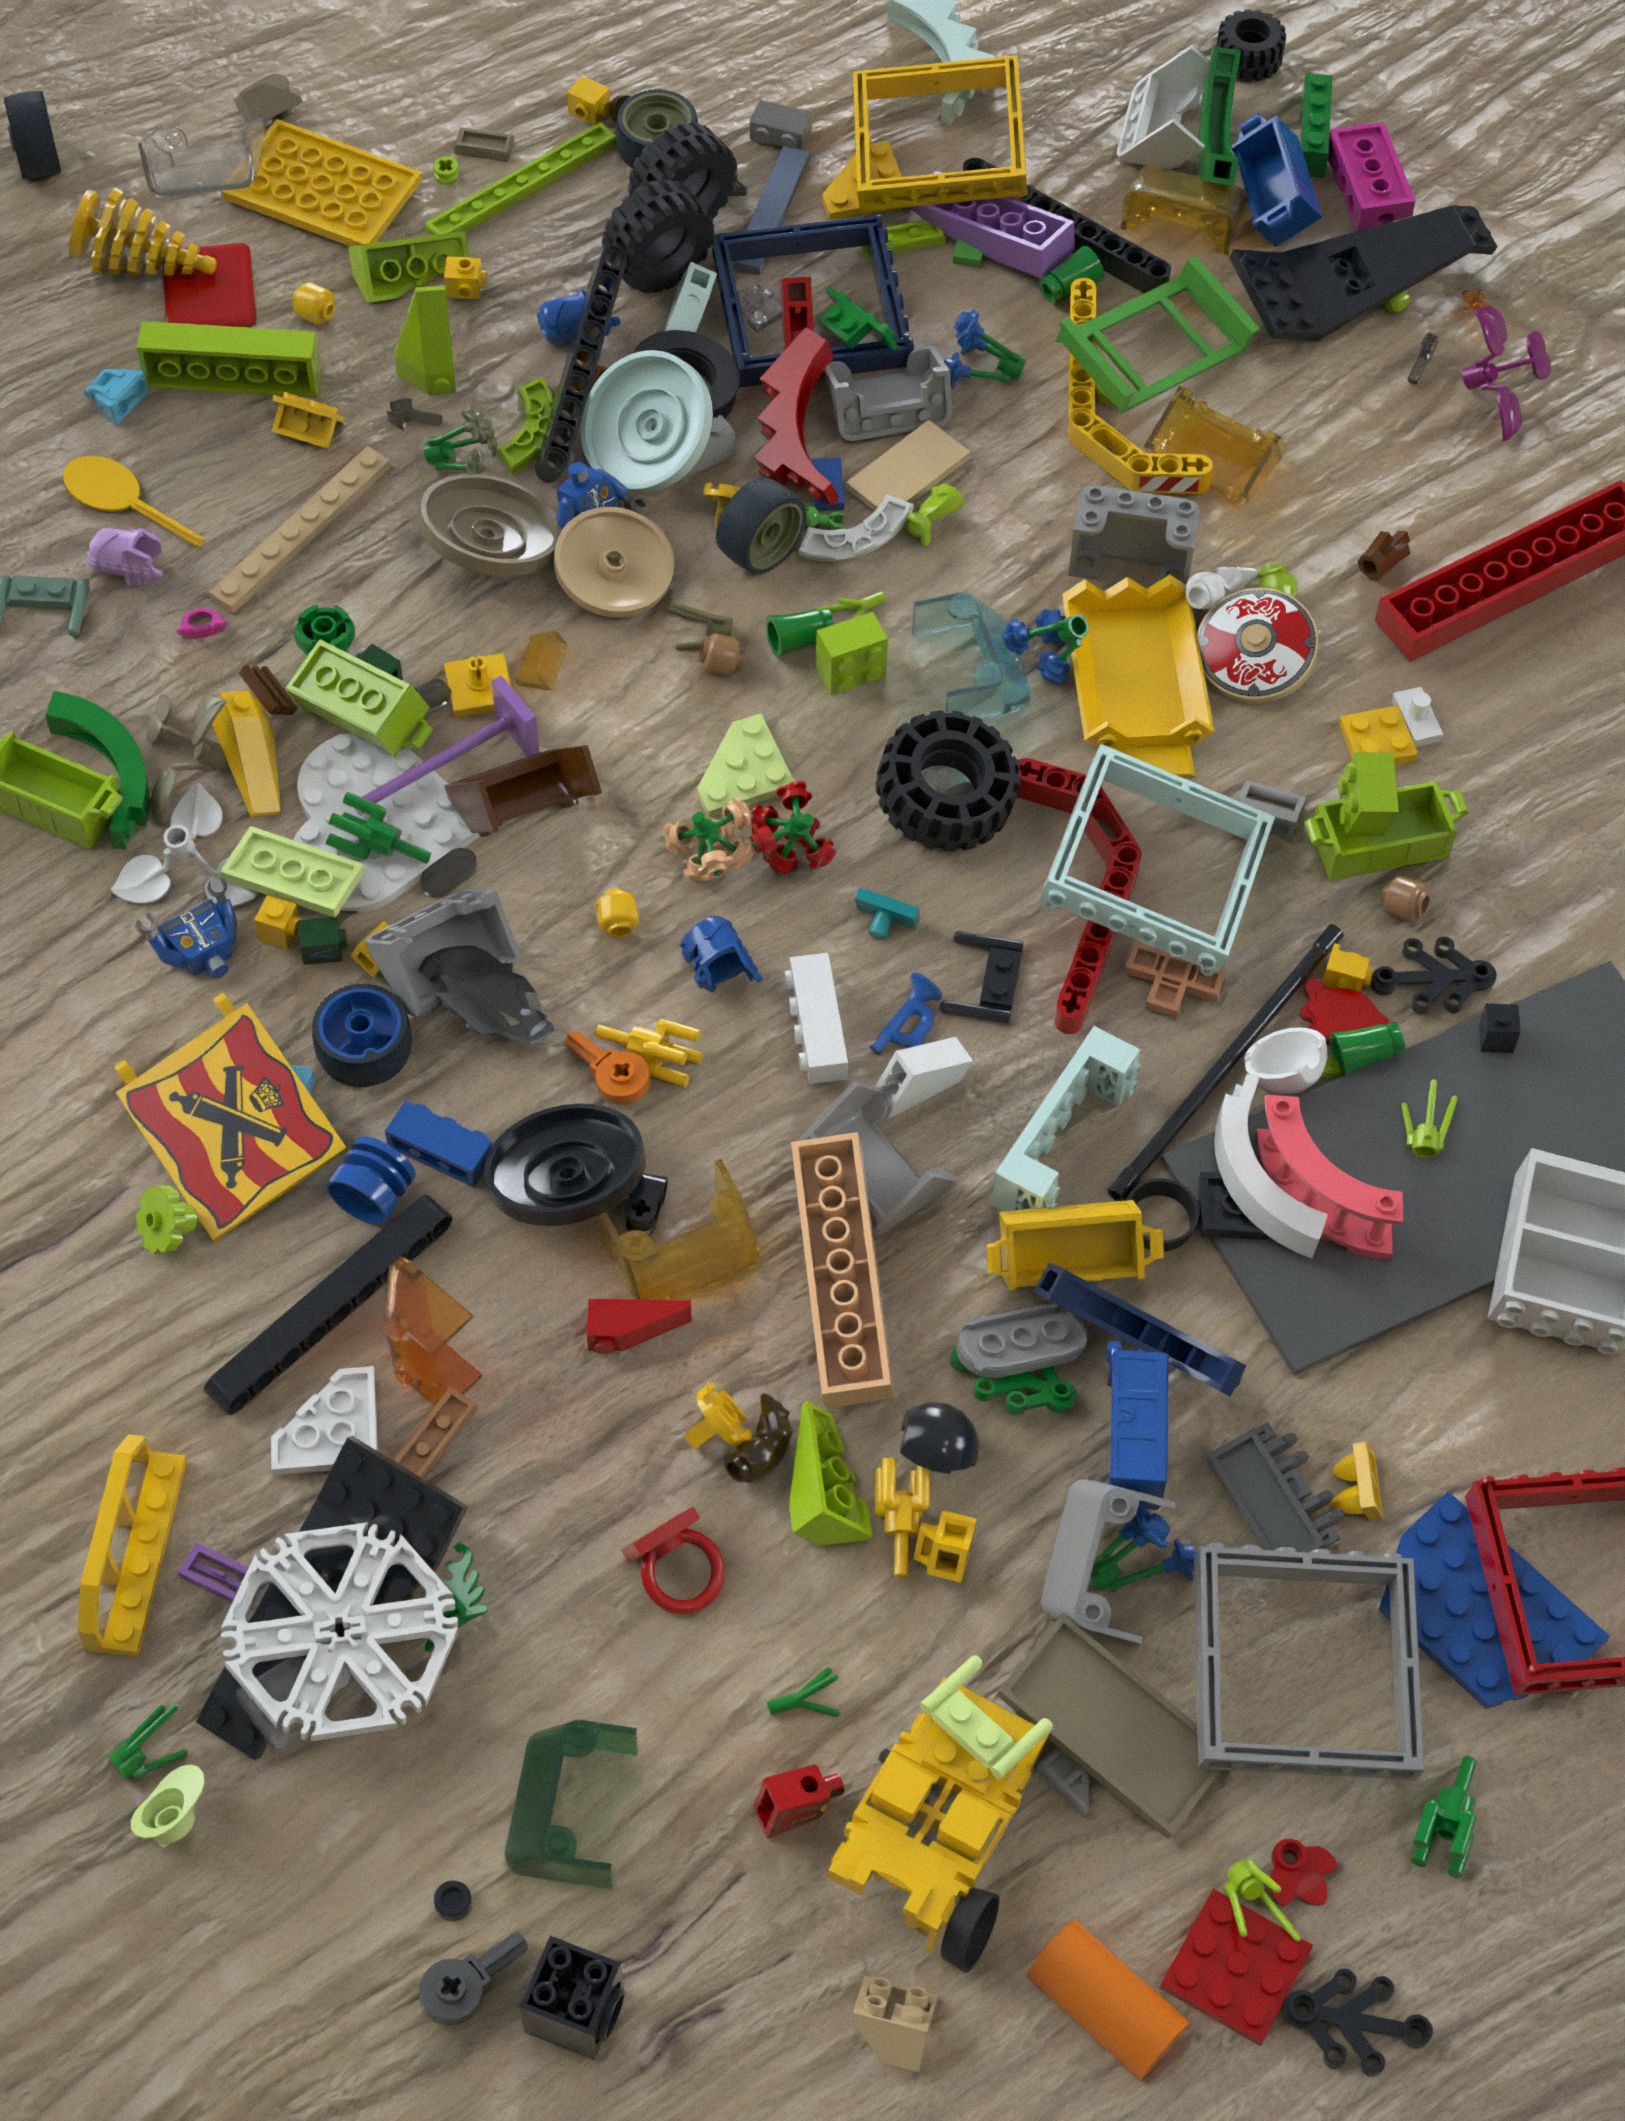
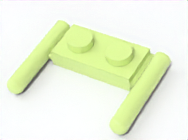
[919,1655,1053,1779]

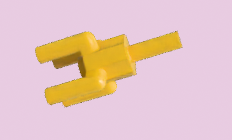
[595,1019,703,1087]
[874,1458,931,1578]

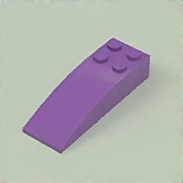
[909,171,1075,278]

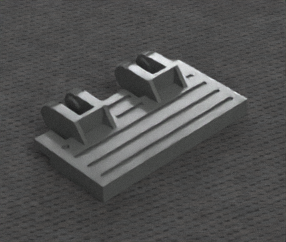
[1207,1422,1345,1553]

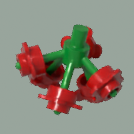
[750,781,836,875]

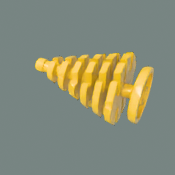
[69,188,217,276]

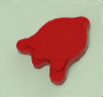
[1299,978,1389,1045]

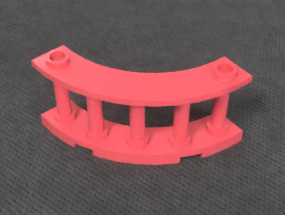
[1256,1095,1403,1260]

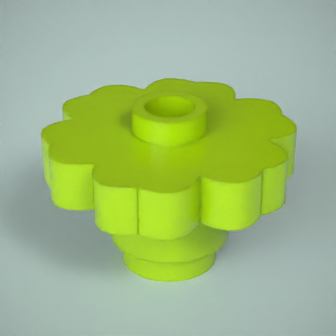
[136,1185,197,1254]

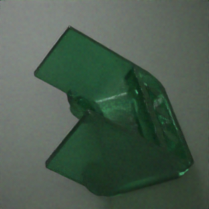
[505,1720,639,1890]

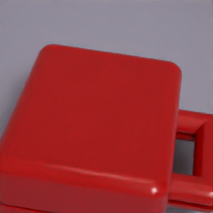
[162,243,257,328]

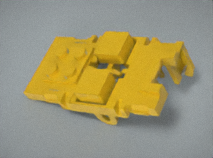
[827,1677,1049,1953]

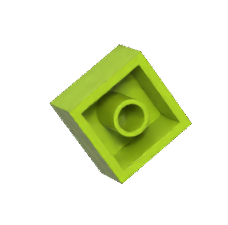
[816,612,888,695]
[1337,752,1399,836]

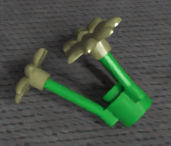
[424,405,498,475]

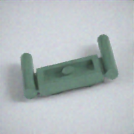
[0,575,90,637]

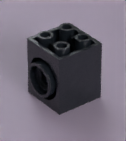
[519,1935,625,2060]

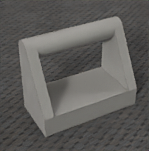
[1237,780,1306,840]

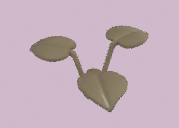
[146,693,229,826]

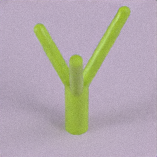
[816,591,886,618]

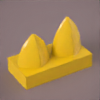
[1329,1441,1383,1521]

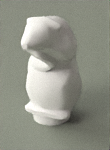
[1185,566,1259,611]

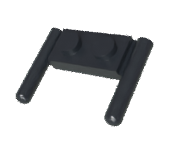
[940,931,1024,1023]

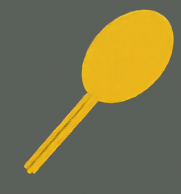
[63,456,204,547]

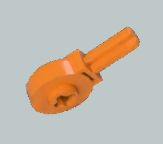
[564,1031,651,1105]

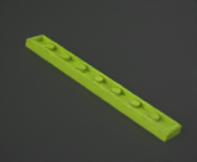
[424,122,617,235]

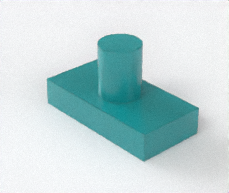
[855,887,921,940]

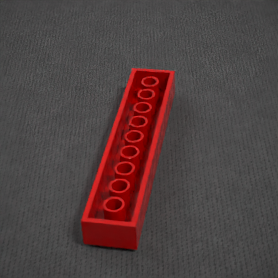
[1375,480,1625,662]

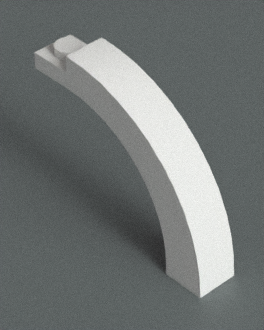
[1214,1074,1328,1259]

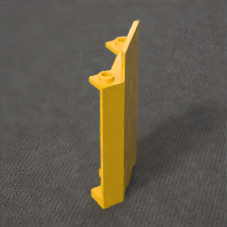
[1062,574,1214,777]

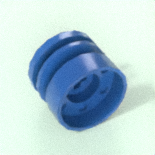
[326,1136,416,1225]

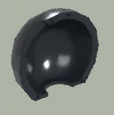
[900,1402,980,1474]

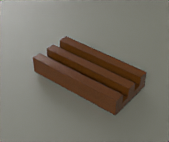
[239,665,298,715]

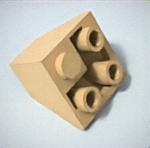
[851,1976,938,2073]

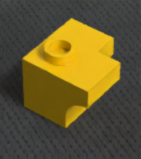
[913,1510,977,1583]

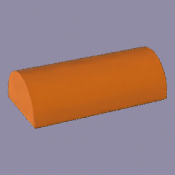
[1027,1919,1191,2082]

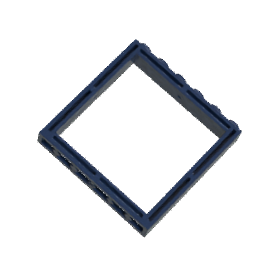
[712,214,914,388]

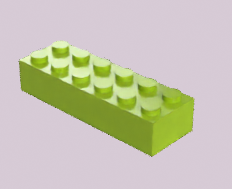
[136,321,322,398]

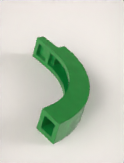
[1197,46,1241,186]
[45,691,151,850]

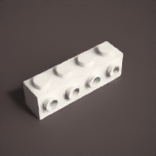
[784,953,848,1084]

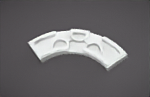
[798,494,914,562]

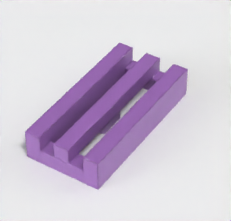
[178,1543,248,1603]

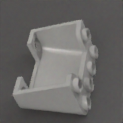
[1068,486,1200,584]

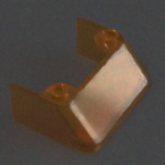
[383,1256,482,1406]

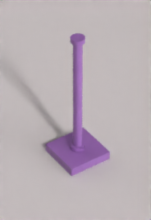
[355,676,540,815]

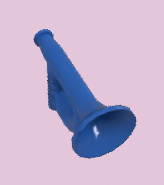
[870,972,943,1055]

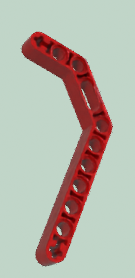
[1017,758,1142,1034]

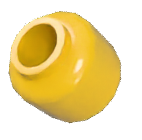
[292,282,335,325]
[595,888,639,938]

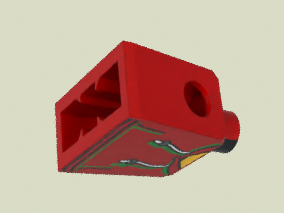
[753,1765,844,1839]

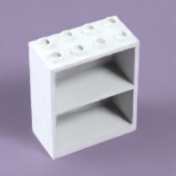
[1487,1148,1625,1355]

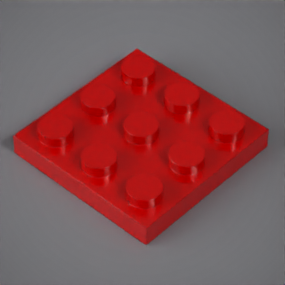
[1160,1889,1313,2046]

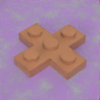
[1124,941,1227,1018]

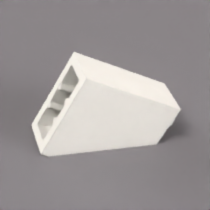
[875,1037,973,1118]

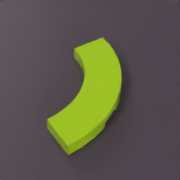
[497,377,554,475]

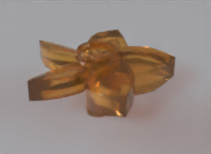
[1462,290,1492,312]

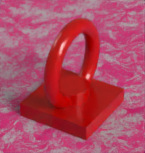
[621,1507,725,1614]

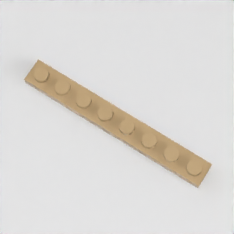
[209,446,391,614]

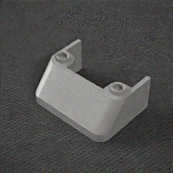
[1041,1479,1177,1644]

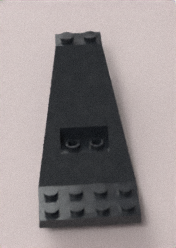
[1229,205,1498,341]
[196,1436,469,1760]

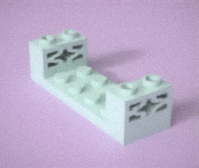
[991,1026,1142,1211]

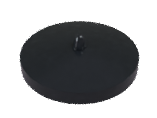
[484,1103,646,1226]

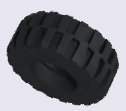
[875,710,1021,852]

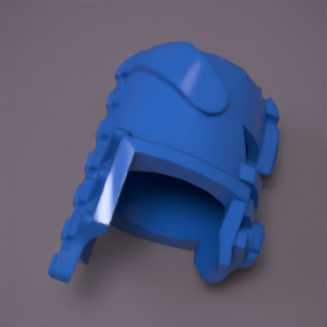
[537,289,621,345]
[680,916,763,992]

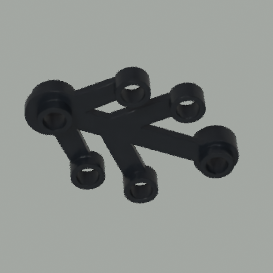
[1370,936,1497,1014]
[1283,1969,1433,2077]

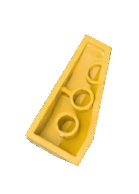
[212,690,281,817]

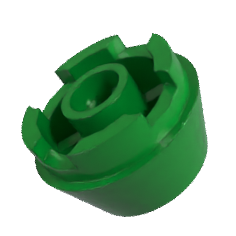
[294,605,355,656]

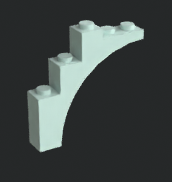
[887,0,995,126]

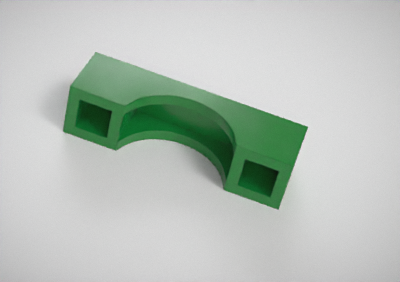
[1300,73,1333,178]

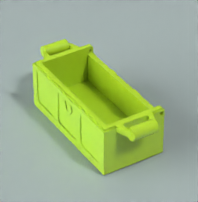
[285,639,433,757]
[0,731,123,850]
[1304,780,1469,881]

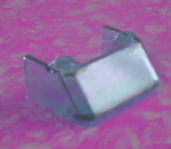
[912,592,1031,719]

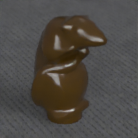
[724,1393,793,1483]

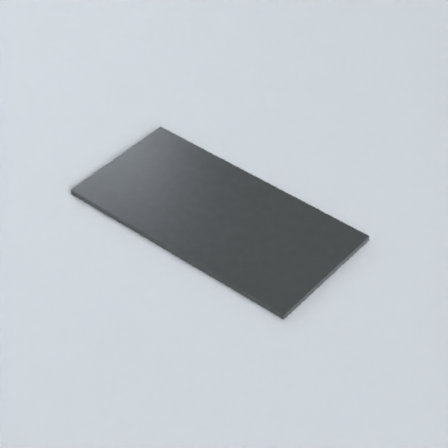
[1161,961,1625,1375]

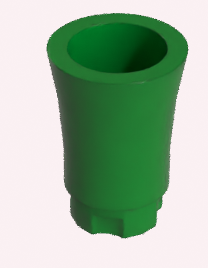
[1039,246,1104,304]
[765,609,834,657]
[1330,1022,1405,1076]

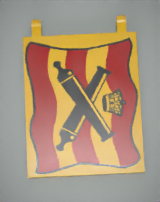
[115,993,348,1242]

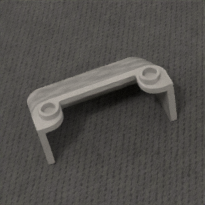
[797,1081,957,1239]

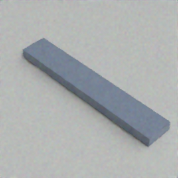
[733,145,810,275]

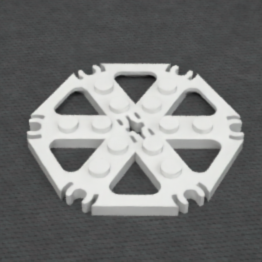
[221,1522,458,1741]

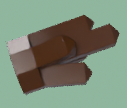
[1357,530,1411,581]

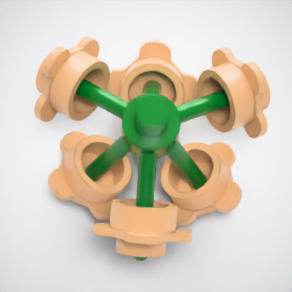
[663,797,754,882]

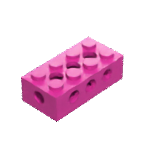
[1328,122,1416,231]

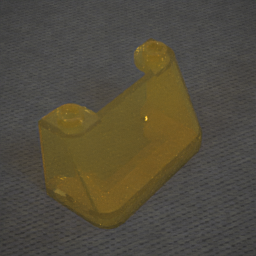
[1120,165,1247,255]
[1144,386,1286,505]

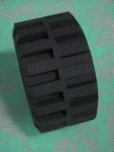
[1216,9,1286,82]

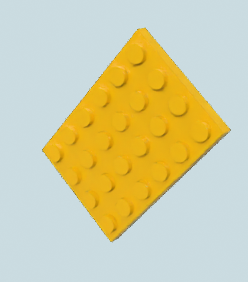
[221,119,423,246]

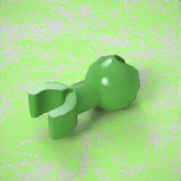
[804,505,844,530]

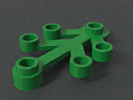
[950,1345,1078,1415]

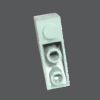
[664,262,717,333]

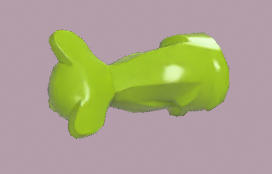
[903,484,965,546]

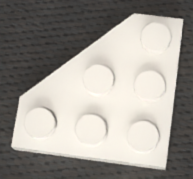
[271,1366,378,1475]

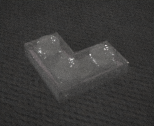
[235,1656,305,1754]

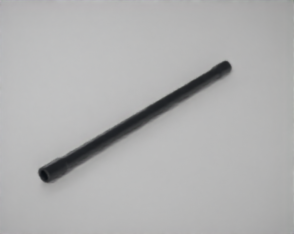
[1107,924,1344,1201]

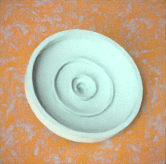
[580,350,713,493]

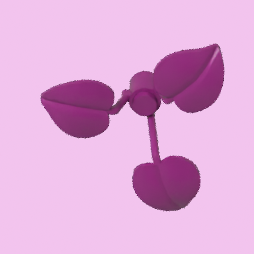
[1462,307,1551,442]

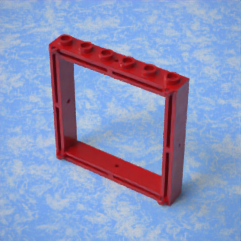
[1465,1467,1625,1696]

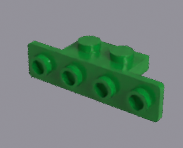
[818,287,899,351]

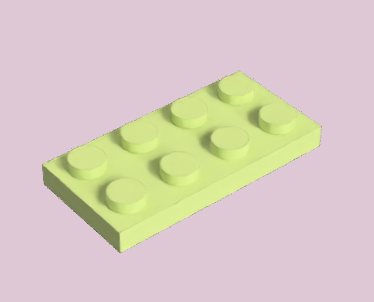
[220,826,365,918]

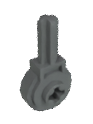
[419,1932,528,2026]

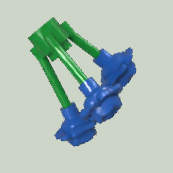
[944,309,1026,388]
[1002,609,1089,685]
[1090,1505,1197,1593]

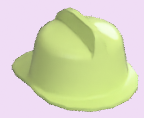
[131,1765,205,1848]

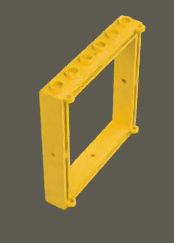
[853,55,1028,213]

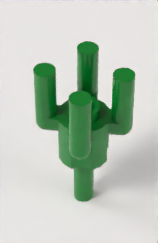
[326,792,432,864]
[1411,1756,1477,1878]

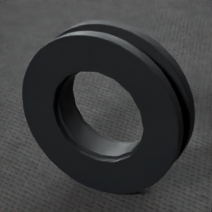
[633,330,740,419]

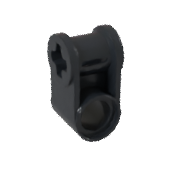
[626,1173,668,1238]

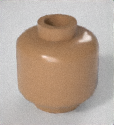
[698,633,745,676]
[1381,876,1431,922]

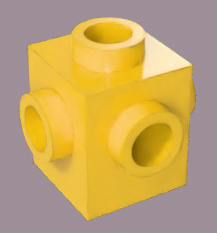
[444,256,487,299]

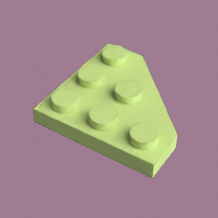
[697,713,795,819]

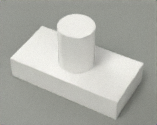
[1391,686,1443,747]

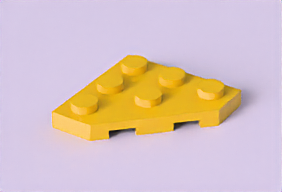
[822,141,909,221]

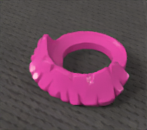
[176,608,228,639]

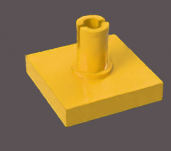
[444,653,512,718]

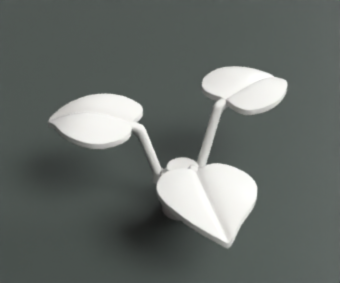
[111,783,258,907]

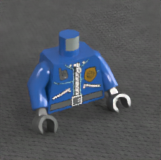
[556,462,647,530]
[135,877,237,979]

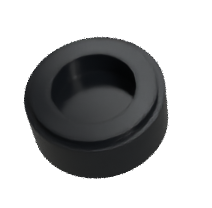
[434,1880,472,1921]

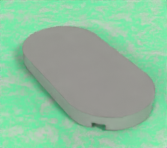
[956,1304,1088,1378]

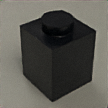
[1479,1003,1521,1053]

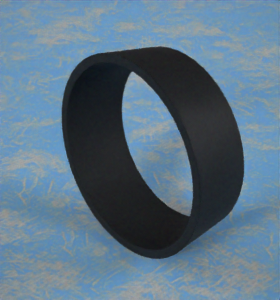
[1127,1178,1199,1251]
[941,1887,1000,1973]

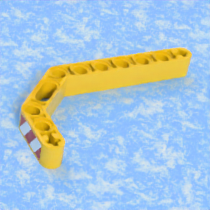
[1068,278,1213,494]

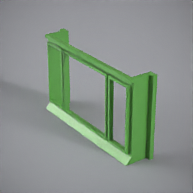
[1055,256,1260,414]

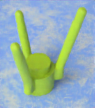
[1401,1079,1458,1158]
[1224,1860,1301,1942]

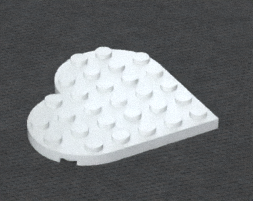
[293,733,479,914]

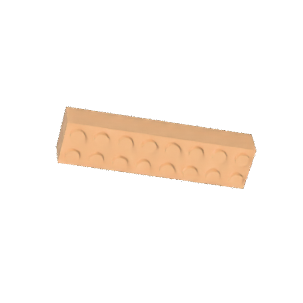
[791,1132,895,1408]

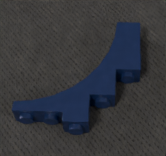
[1033,1262,1247,1397]

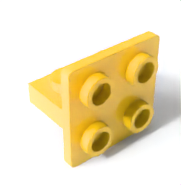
[271,392,345,449]

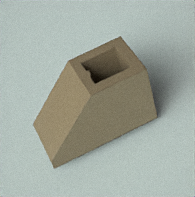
[233,83,303,130]

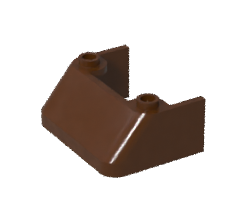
[444,745,602,837]

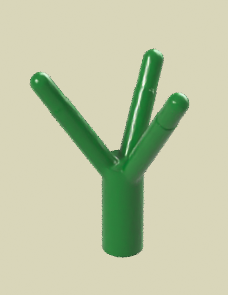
[767,1667,840,1717]

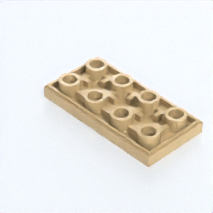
[846,420,970,511]

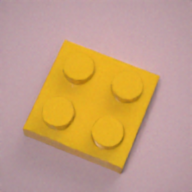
[1338,705,1418,765]

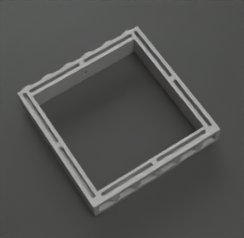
[1194,1543,1424,1780]

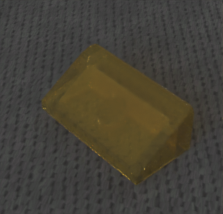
[516,630,567,691]

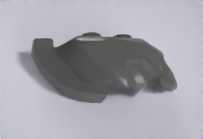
[418,946,555,1045]

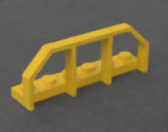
[78,1434,187,1658]

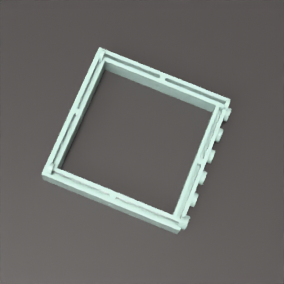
[1039,744,1275,976]

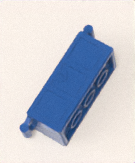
[1231,113,1323,247]
[1106,1340,1169,1510]

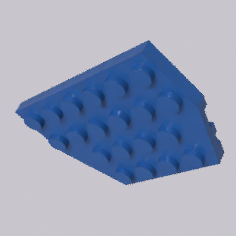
[1379,1491,1610,1709]

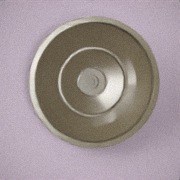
[417,474,562,576]

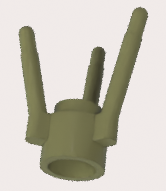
[667,603,733,650]

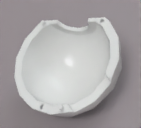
[1244,1028,1327,1095]

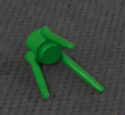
[108,1704,188,1781]

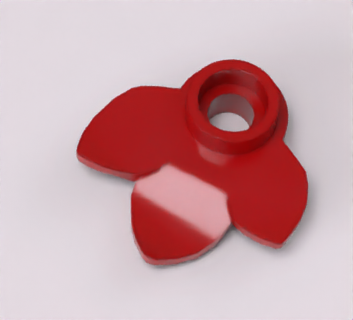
[1270,1839,1338,1907]

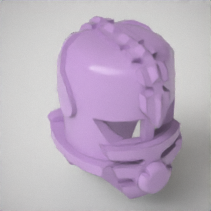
[86,528,163,586]

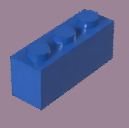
[385,1100,492,1187]

